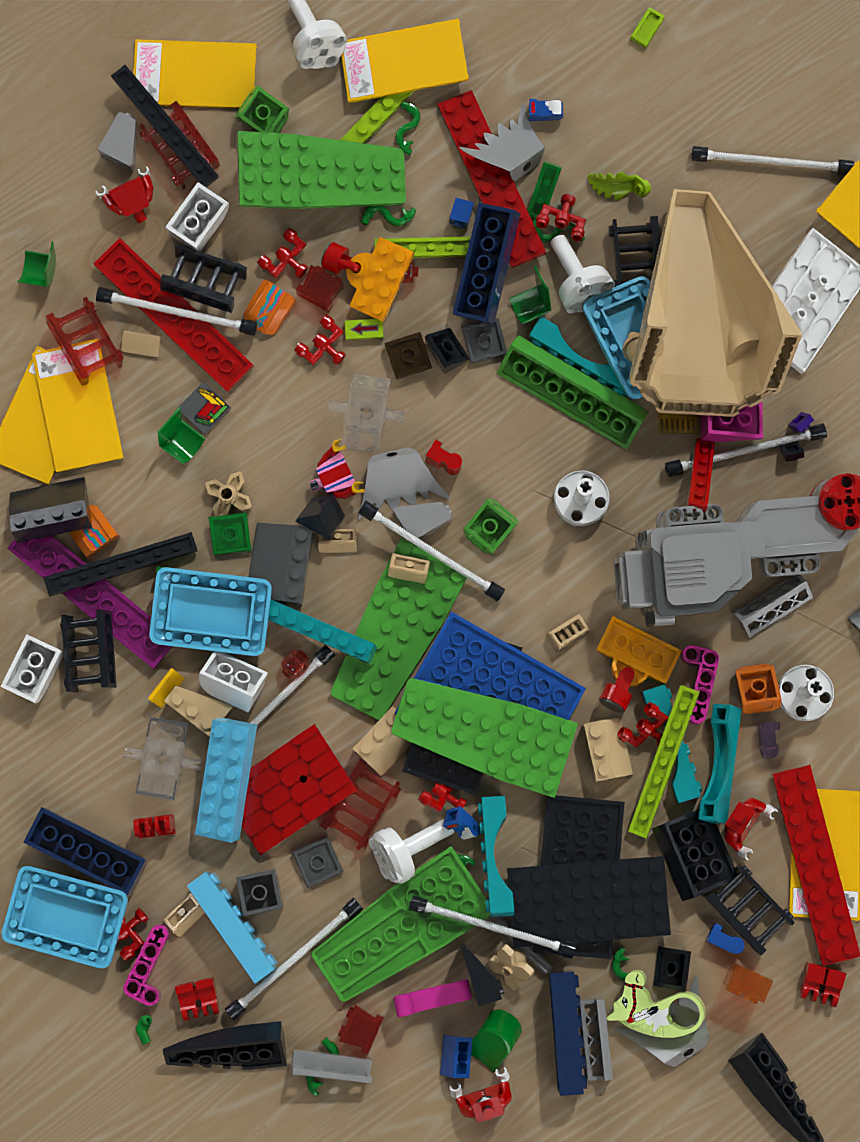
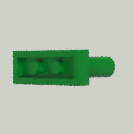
[527,161,562,219]

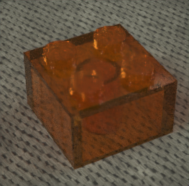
[722,963,773,1004]

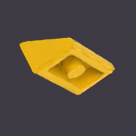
[148,668,185,708]

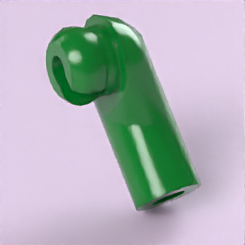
[135,1015,152,1045]

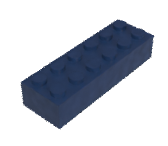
[452,203,521,325]
[23,807,149,895]
[549,970,587,1096]

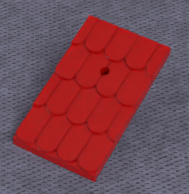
[242,724,357,856]

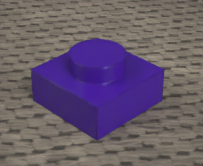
[788,412,814,433]

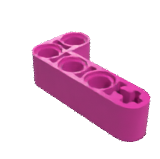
[681,645,719,725]
[123,925,170,1006]
[393,979,472,1017]

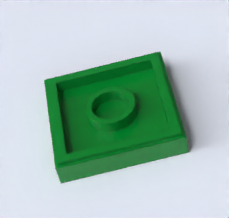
[208,512,252,555]

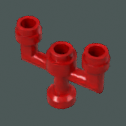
[536,194,586,241]
[257,228,309,278]
[294,315,346,366]
[617,702,669,748]
[418,783,467,813]
[118,908,149,961]

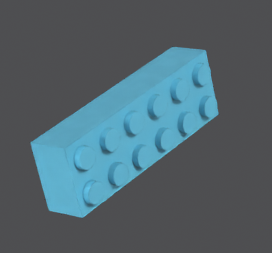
[195,717,257,843]
[187,872,278,983]

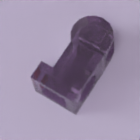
[758,722,780,759]

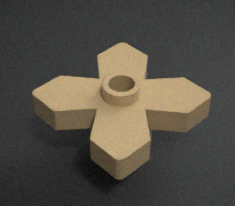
[205,471,253,516]
[486,944,535,991]

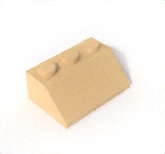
[353,706,411,777]
[583,718,633,782]

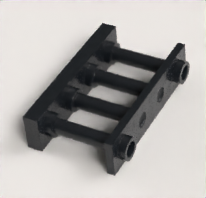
[609,216,660,287]
[160,244,247,313]
[60,610,117,693]
[704,865,795,955]

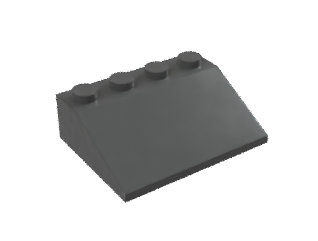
[249,523,314,606]

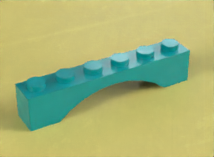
[529,316,627,397]
[268,600,377,664]
[641,685,703,804]
[699,704,742,824]
[478,796,514,917]

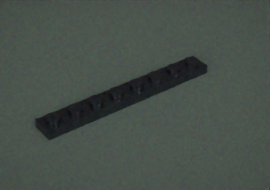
[111,65,219,188]
[43,532,198,597]

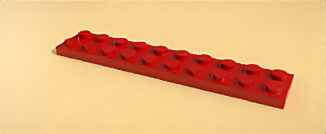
[438,90,546,269]
[93,238,254,393]
[772,765,860,966]

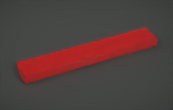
[687,438,715,513]

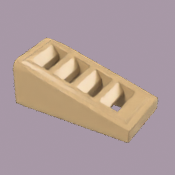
[546,614,590,652]

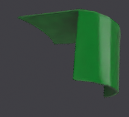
[17,241,56,287]
[509,266,552,325]
[157,407,206,464]
[471,1009,522,1073]

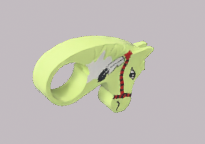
[606,970,706,1038]

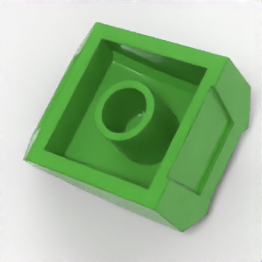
[234,86,289,133]
[463,498,519,554]

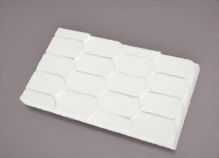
[772,228,860,374]

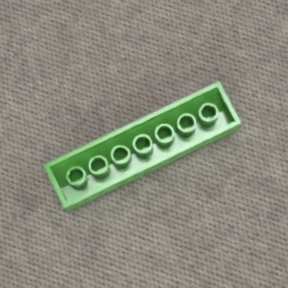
[496,335,649,450]

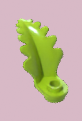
[587,172,651,201]

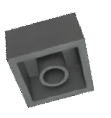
[236,869,284,916]

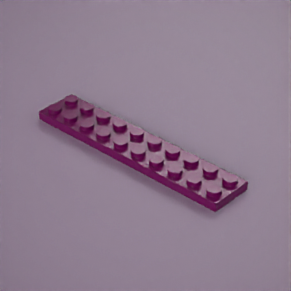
[7,536,173,669]

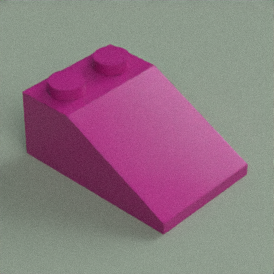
[701,402,763,442]

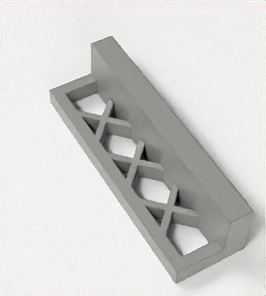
[733,575,813,638]
[580,998,613,1081]
[290,1049,372,1083]

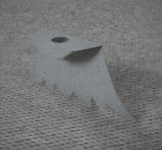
[459,104,545,182]
[358,447,450,520]
[615,976,709,1067]

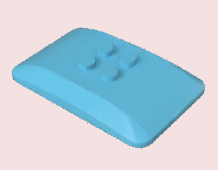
[582,276,650,399]
[149,567,272,656]
[1,866,128,968]

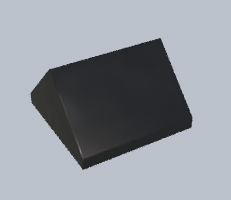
[425,328,470,374]
[295,494,345,539]
[653,946,691,991]

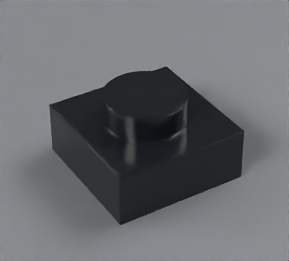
[780,441,804,462]

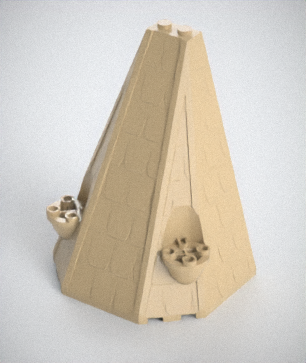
[622,189,802,417]

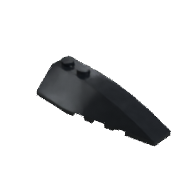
[163,1021,287,1070]
[728,1033,824,1142]

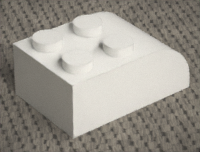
[165,183,229,252]
[0,634,64,703]
[199,651,268,712]

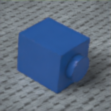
[450,198,474,229]

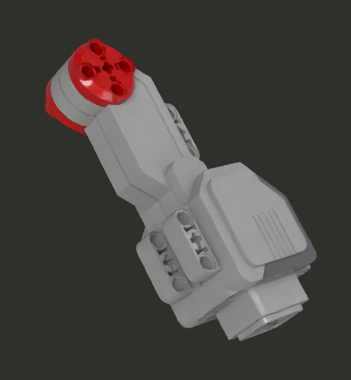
[613,473,860,627]

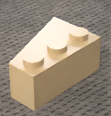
[164,686,235,737]

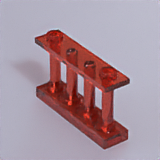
[139,101,220,190]
[46,297,124,386]
[319,759,401,850]

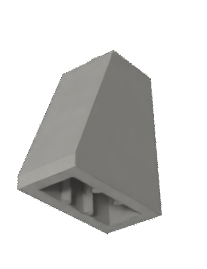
[98,112,138,172]
[392,502,453,543]

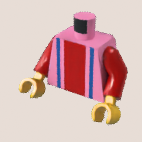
[309,439,365,499]

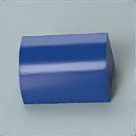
[440,1035,472,1078]

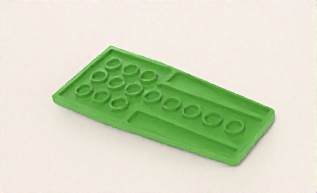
[237,131,406,209]
[331,538,467,720]
[391,678,578,798]
[311,846,490,1002]

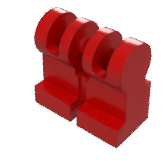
[425,439,462,475]
[133,814,176,839]
[800,962,847,1008]
[175,977,220,1022]

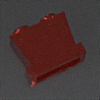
[296,265,344,313]
[337,1004,385,1054]

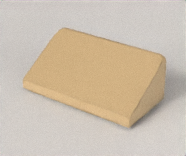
[121,331,162,358]
[318,529,357,553]
[388,553,430,584]
[163,893,205,937]

